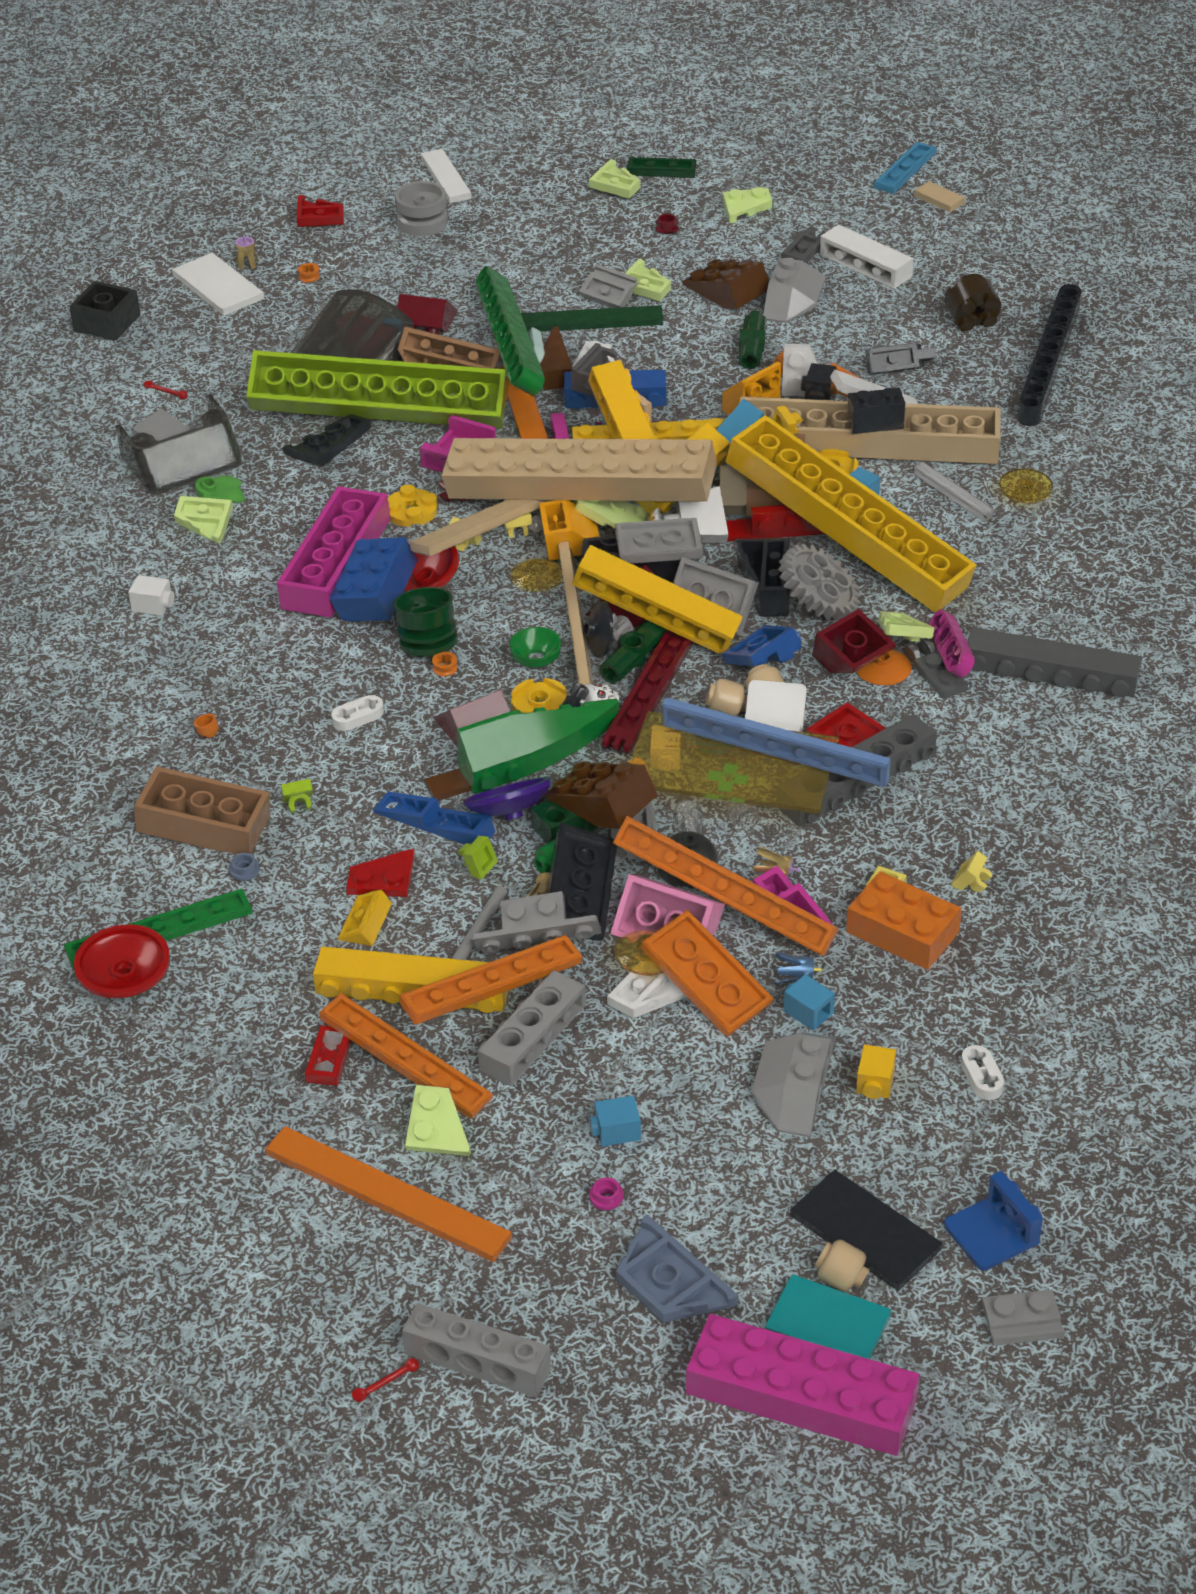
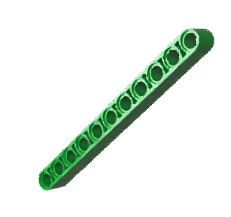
[476,266,545,397]

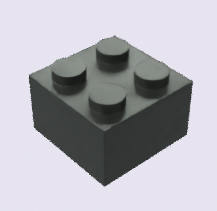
[70,281,141,340]

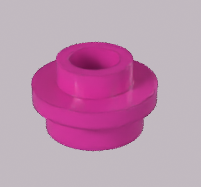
[590,1177,624,1210]

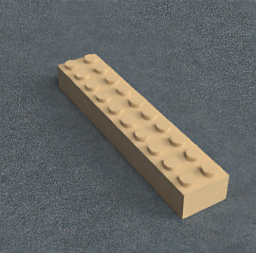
[740,397,1001,464]
[441,438,717,502]

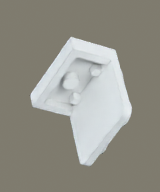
[745,680,807,734]

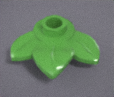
[195,476,245,503]

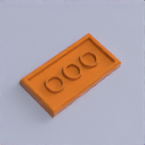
[640,910,774,1037]

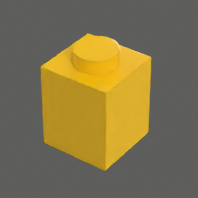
[856,1044,897,1099]

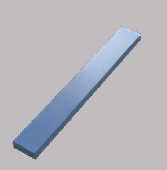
[662,697,891,787]

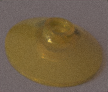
[999,468,1053,503]
[510,558,563,592]
[615,930,664,976]

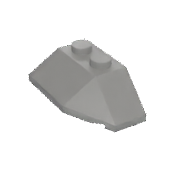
[763,258,826,323]
[752,1032,836,1137]

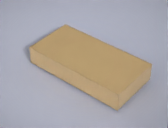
[914,181,965,212]

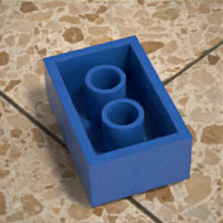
[329,537,418,622]

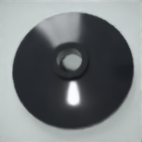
[583,601,613,658]

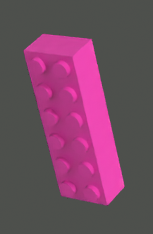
[277,486,391,618]
[686,1314,920,1456]

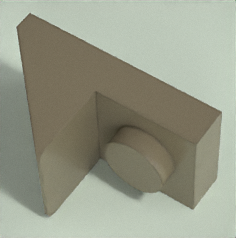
[720,465,747,515]

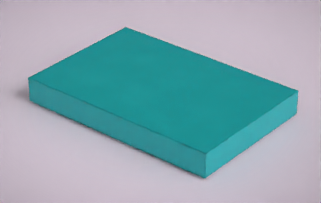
[765,1274,892,1359]

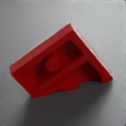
[297,195,344,227]
[346,849,415,897]

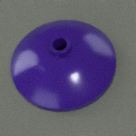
[463,777,552,820]

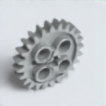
[778,544,861,621]

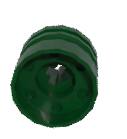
[394,587,458,657]

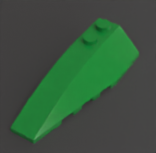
[457,698,619,794]

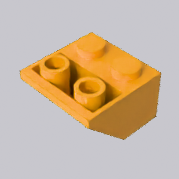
[722,362,781,415]
[539,500,600,561]

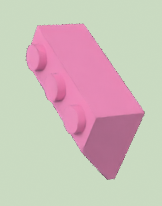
[610,874,725,944]

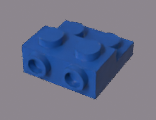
[721,625,802,668]

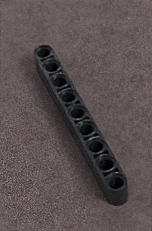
[1018,284,1081,426]

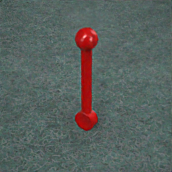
[144,381,188,400]
[352,1358,419,1402]

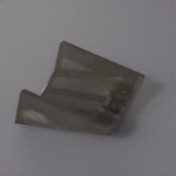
[290,289,414,362]

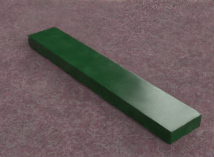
[521,305,663,332]

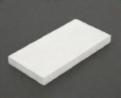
[172,253,265,316]

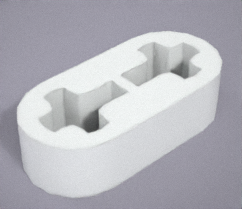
[331,695,384,731]
[961,1045,1004,1100]

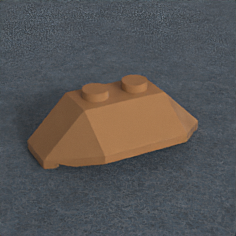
[398,327,500,369]

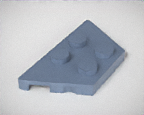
[616,1215,739,1323]

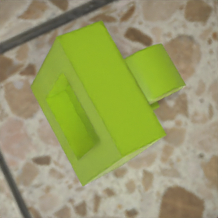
[281,779,313,813]
[458,836,498,879]

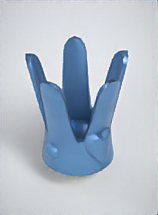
[775,952,822,984]

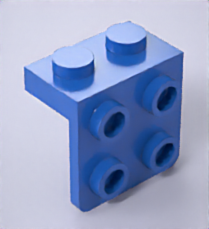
[944,1170,1043,1271]

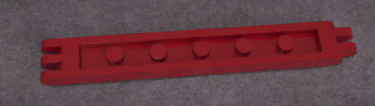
[601,630,694,754]

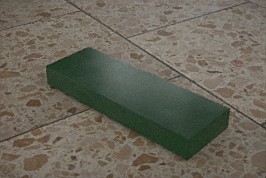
[627,157,697,178]

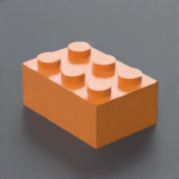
[846,871,962,970]

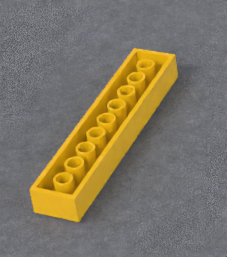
[725,415,977,613]

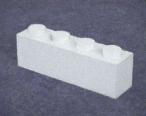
[820,225,914,289]

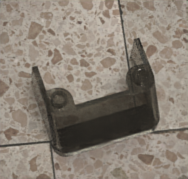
[115,394,242,494]

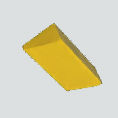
[338,890,392,946]

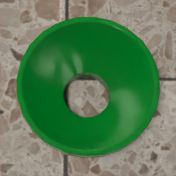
[510,627,561,668]

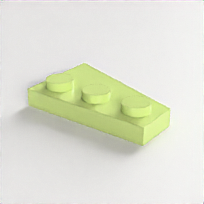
[575,500,649,528]

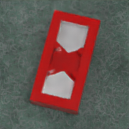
[305,1025,352,1086]

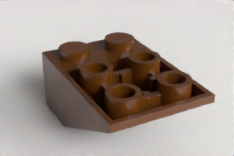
[682,259,769,309]
[544,761,658,829]

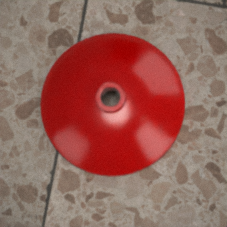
[403,544,460,593]
[74,924,170,998]

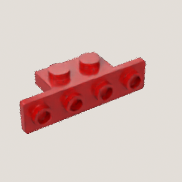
[726,505,825,541]

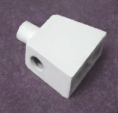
[663,486,728,543]

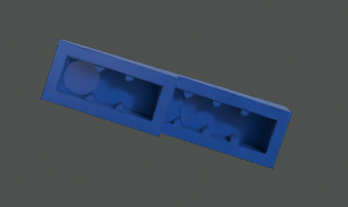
[373,791,496,844]

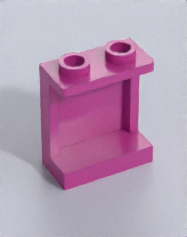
[420,415,496,473]

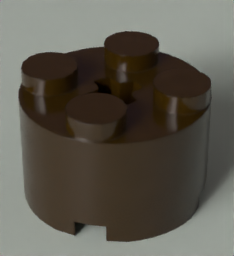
[944,274,1001,331]

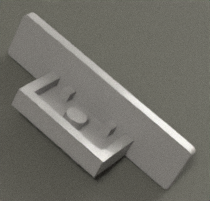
[472,891,601,954]

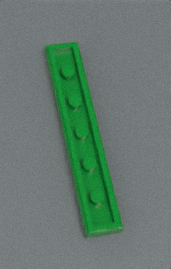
[63,889,253,970]

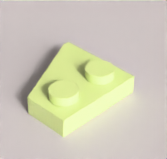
[589,159,641,198]
[723,187,772,223]
[625,259,671,301]
[174,496,233,543]
[878,611,935,642]
[405,1085,471,1156]

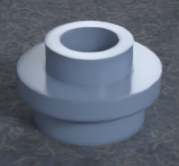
[229,853,260,881]

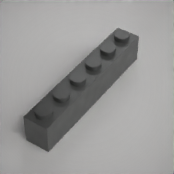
[967,627,1142,697]

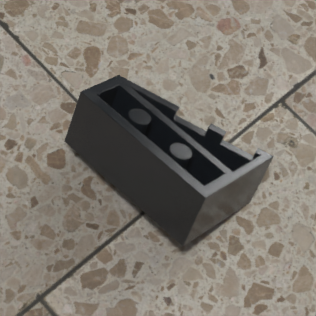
[735,537,791,616]

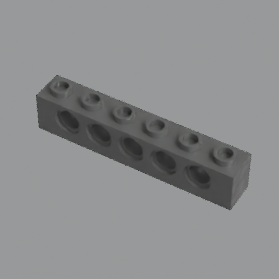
[776,714,937,827]

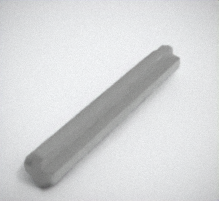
[914,462,994,521]

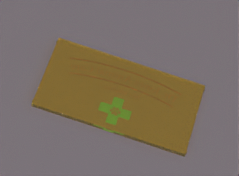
[631,711,839,814]

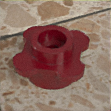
[655,213,679,234]

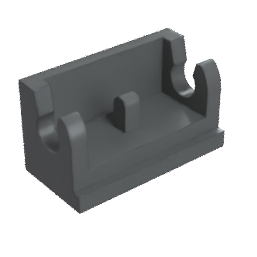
[571,343,618,397]

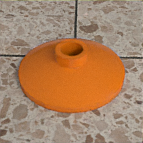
[856,650,912,685]

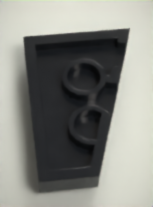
[282,414,372,466]

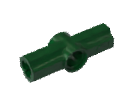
[739,311,766,369]
[599,620,666,684]

